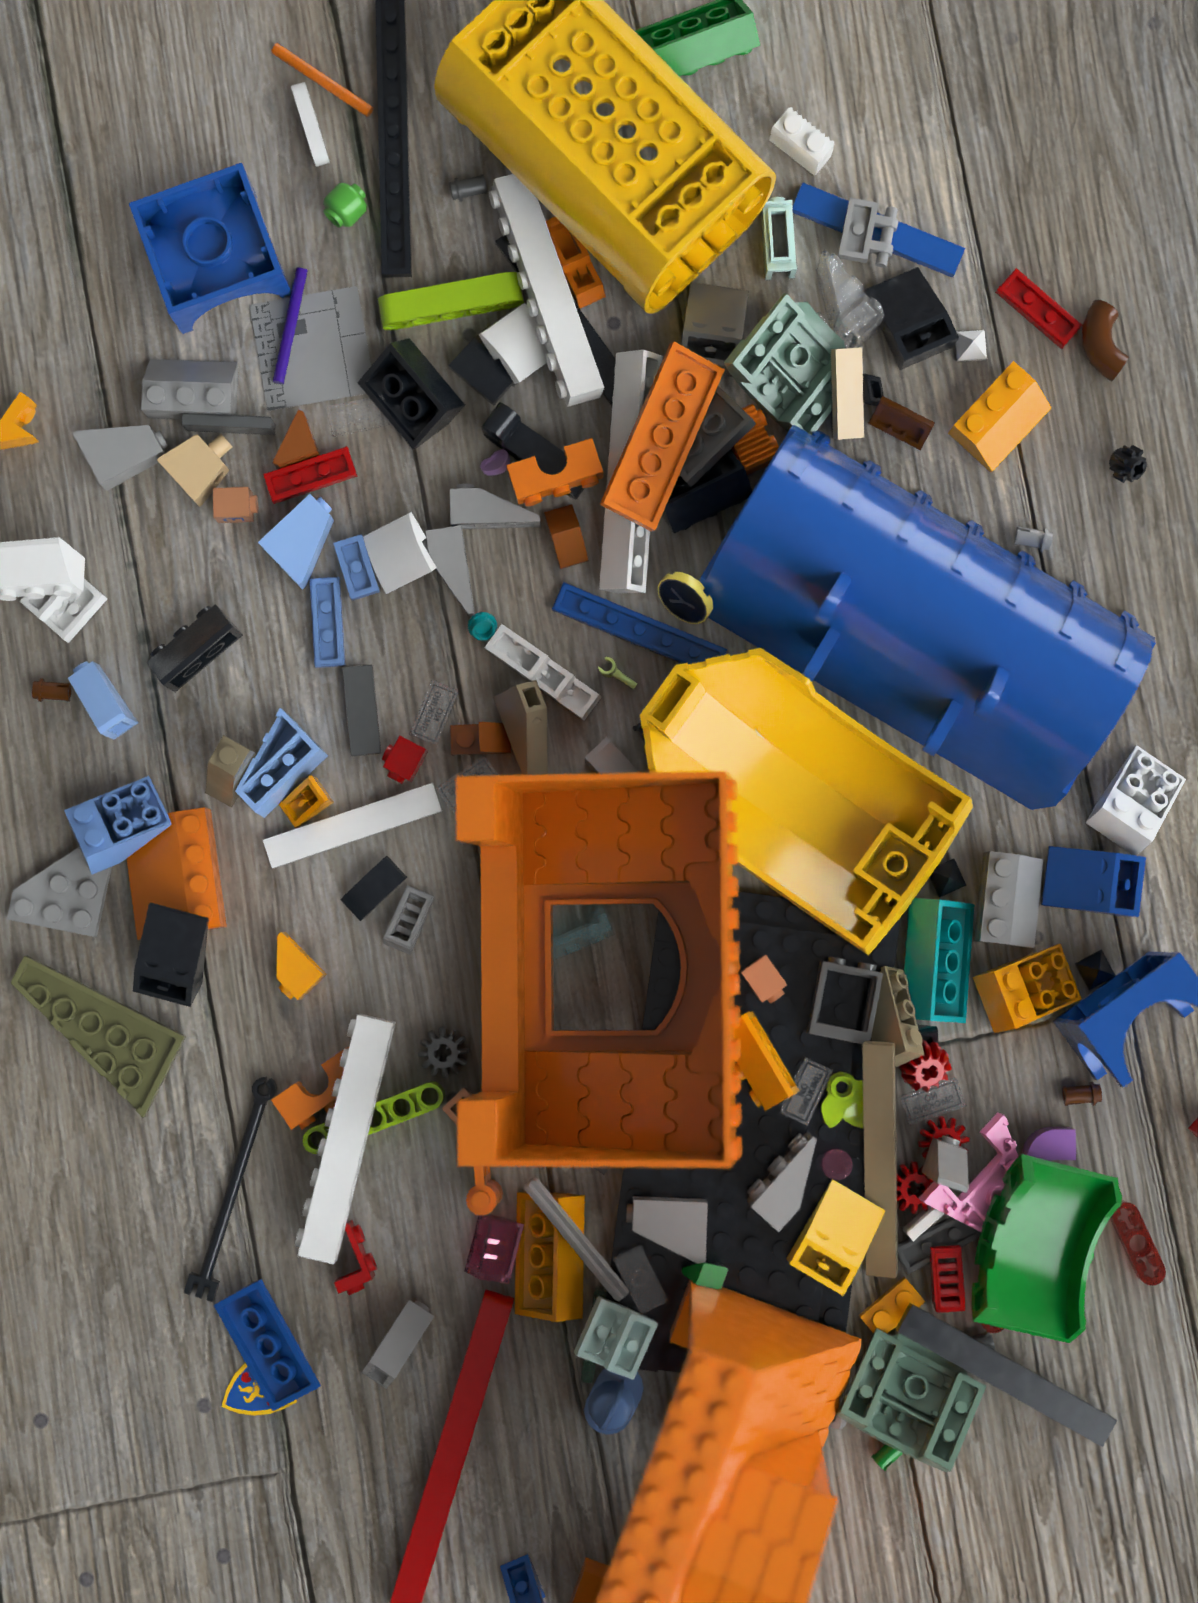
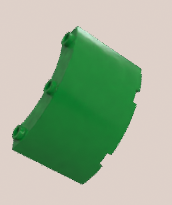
[972,1154,1122,1343]

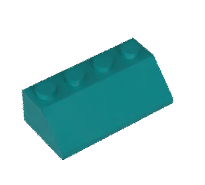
[904,898,975,1023]

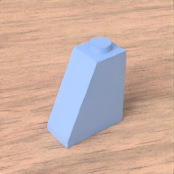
[258,494,334,590]
[68,661,138,739]

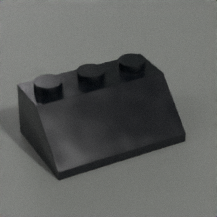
[358,338,465,450]
[662,449,752,534]
[147,604,243,692]

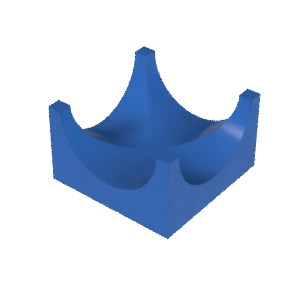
[129,162,291,334]
[1053,952,1198,1087]

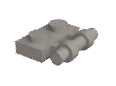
[837,197,899,268]

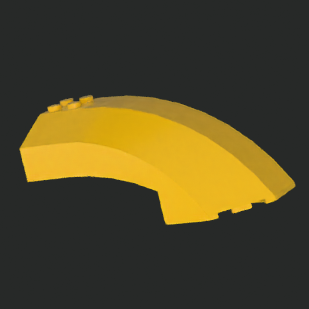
[640,648,973,956]

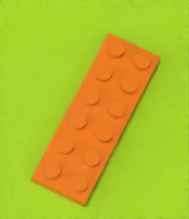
[599,341,725,532]

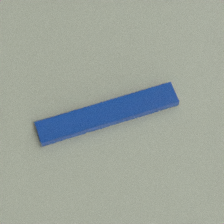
[792,182,965,278]
[552,582,727,664]

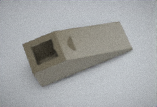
[493,680,548,775]
[871,966,925,1067]

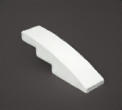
[484,624,601,721]

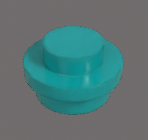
[467,612,497,641]

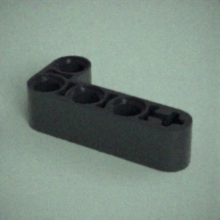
[481,402,585,500]

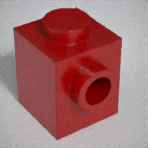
[382,735,428,784]

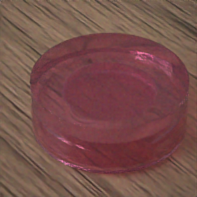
[821,1149,853,1180]

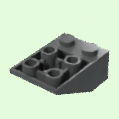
[681,282,749,377]

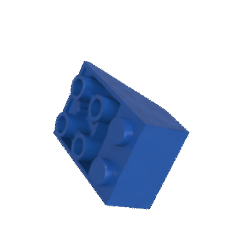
[1041,846,1146,917]

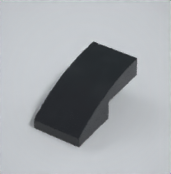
[340,856,408,921]

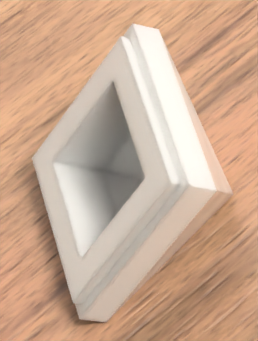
[955,330,987,362]

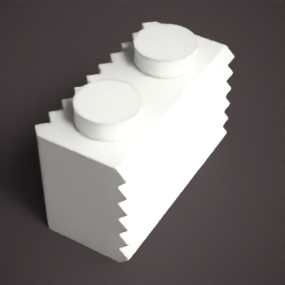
[769,108,834,176]

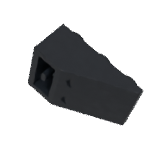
[864,267,959,370]
[133,902,209,1007]

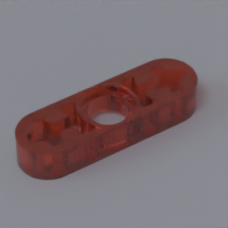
[1110,1201,1166,1286]

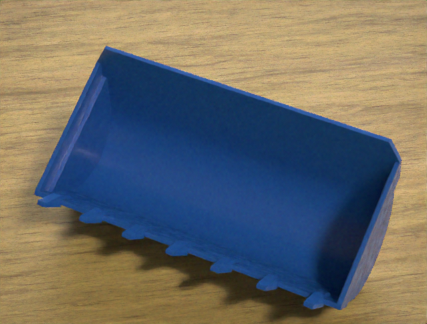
[699,425,1156,810]

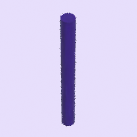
[272,267,308,384]

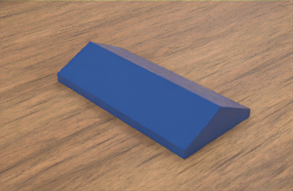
[214,1279,321,1411]

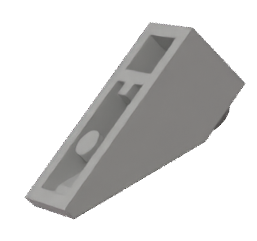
[450,484,541,529]
[422,525,475,618]
[922,1135,969,1193]

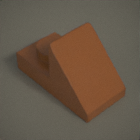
[450,722,511,756]

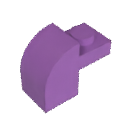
[1022,1127,1076,1161]

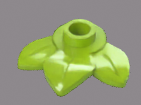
[821,1072,864,1128]

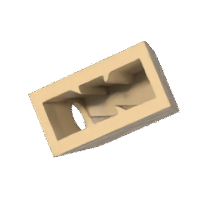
[157,434,232,507]

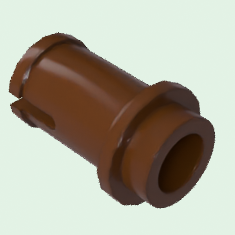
[32,678,72,702]
[1062,1081,1102,1106]

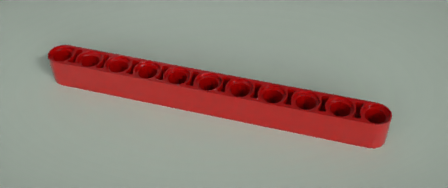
[390,1289,515,1603]

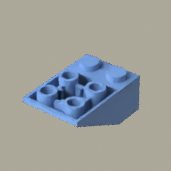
[64,776,172,875]

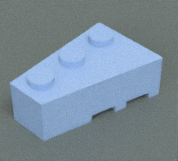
[235,708,328,818]

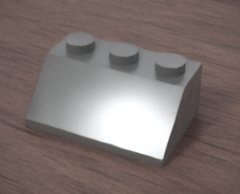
[141,359,239,419]
[974,851,1044,948]

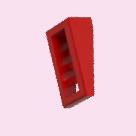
[930,1245,966,1313]

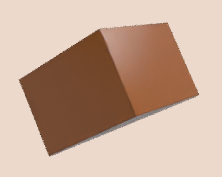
[272,410,320,469]
[544,504,589,569]

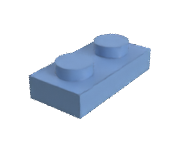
[333,534,380,601]

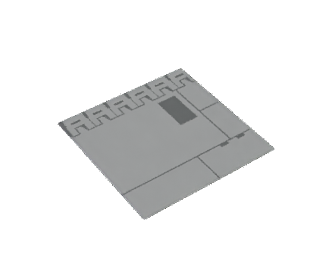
[250,286,371,411]

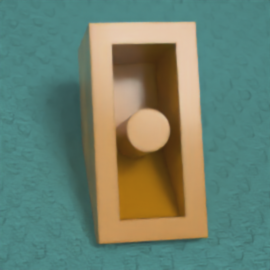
[276,932,327,1000]

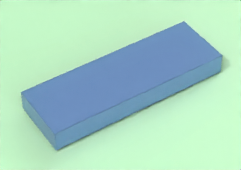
[309,577,345,668]

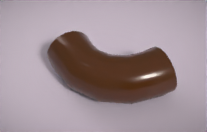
[1082,300,1129,381]

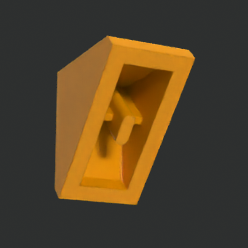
[279,775,334,829]

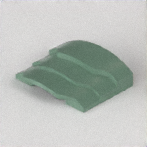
[724,293,845,435]
[836,1329,986,1473]

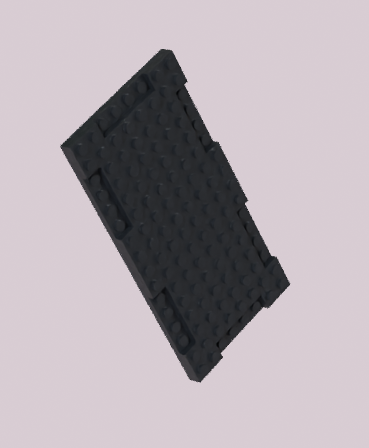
[606,891,901,1373]

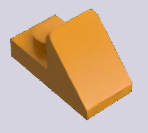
[0,392,39,450]

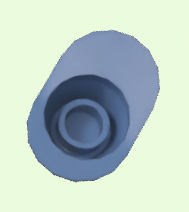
[584,1368,643,1435]

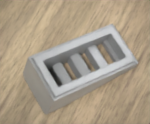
[383,885,434,955]

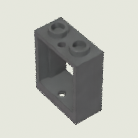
[806,956,883,1044]

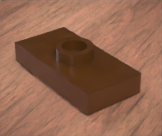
[868,396,935,450]

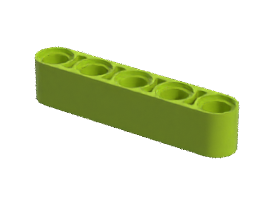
[377,272,524,330]
[303,1081,445,1154]

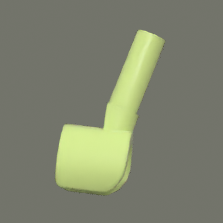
[598,657,638,690]

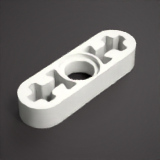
[291,82,330,167]

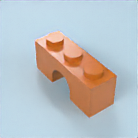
[506,438,603,507]
[271,1047,349,1130]

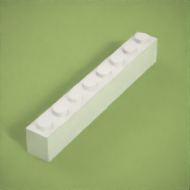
[489,174,604,407]
[599,350,662,593]
[295,1014,396,1264]

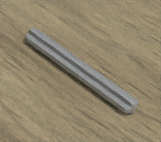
[524,1177,629,1301]

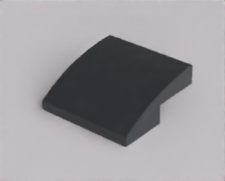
[448,326,517,406]

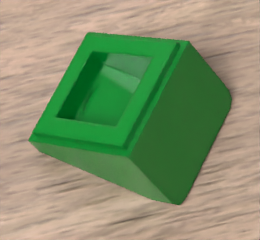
[682,1263,728,1290]

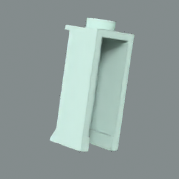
[761,197,797,280]

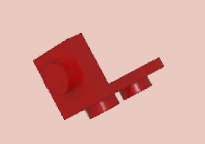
[334,1220,377,1295]

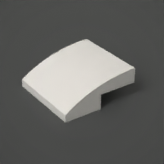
[478,303,548,384]
[363,512,437,594]
[20,579,107,643]

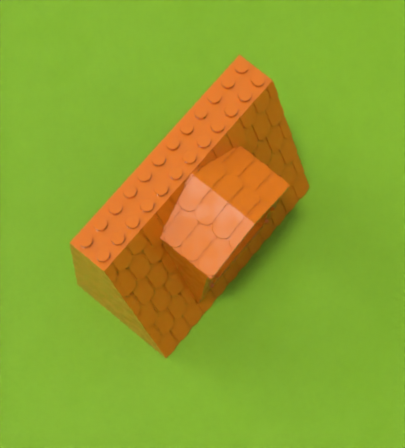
[456,771,742,1168]
[569,1279,862,1603]

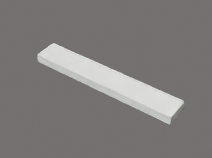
[263,783,443,869]

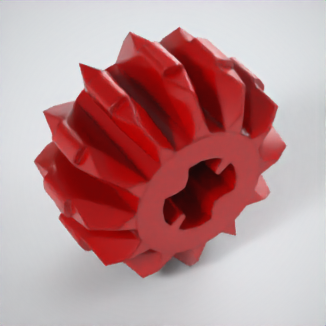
[899,1039,952,1093]
[917,1116,970,1159]
[897,1161,934,1214]

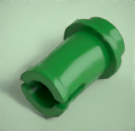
[872,1444,903,1471]

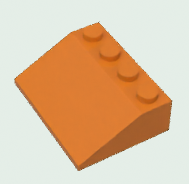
[126,807,227,940]

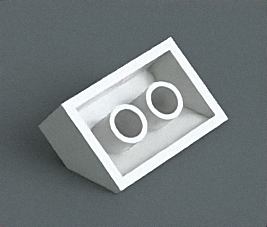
[0,537,85,601]

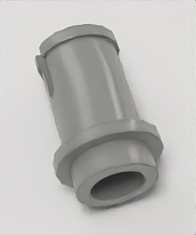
[1014,526,1053,552]

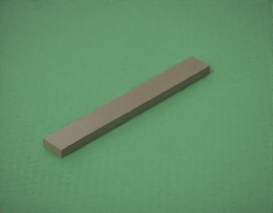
[862,1041,898,1278]

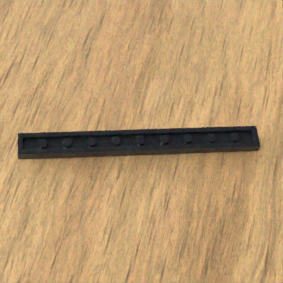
[375,0,412,278]

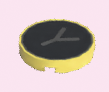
[657,572,713,624]

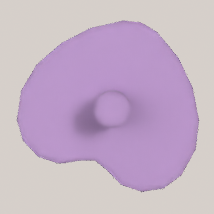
[480,450,511,476]

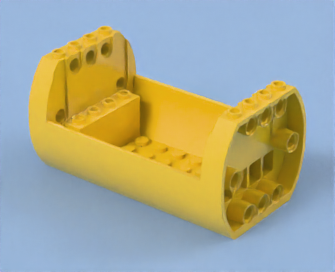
[434,0,776,314]

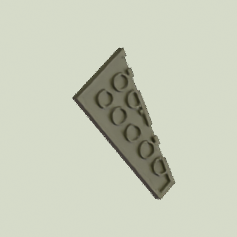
[11,956,186,1118]

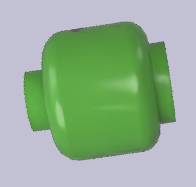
[323,183,367,228]

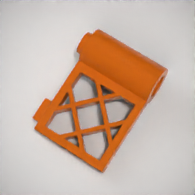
[466,1166,503,1216]

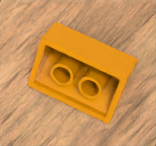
[948,361,1051,473]
[734,1011,799,1111]

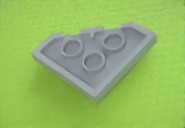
[7,847,112,937]

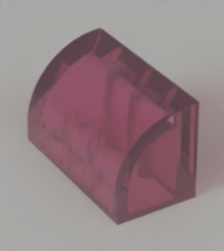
[464,1214,524,1283]

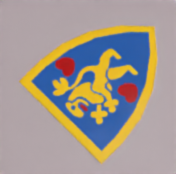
[221,1363,297,1416]

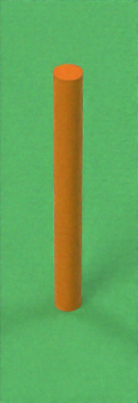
[271,43,374,117]

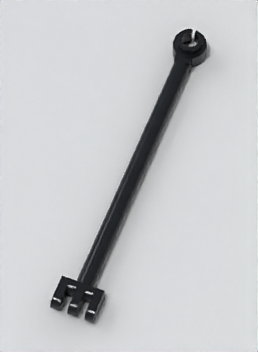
[184,1077,277,1302]

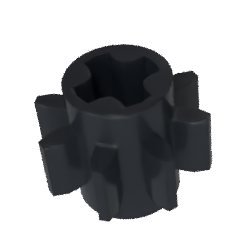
[1109,445,1147,483]

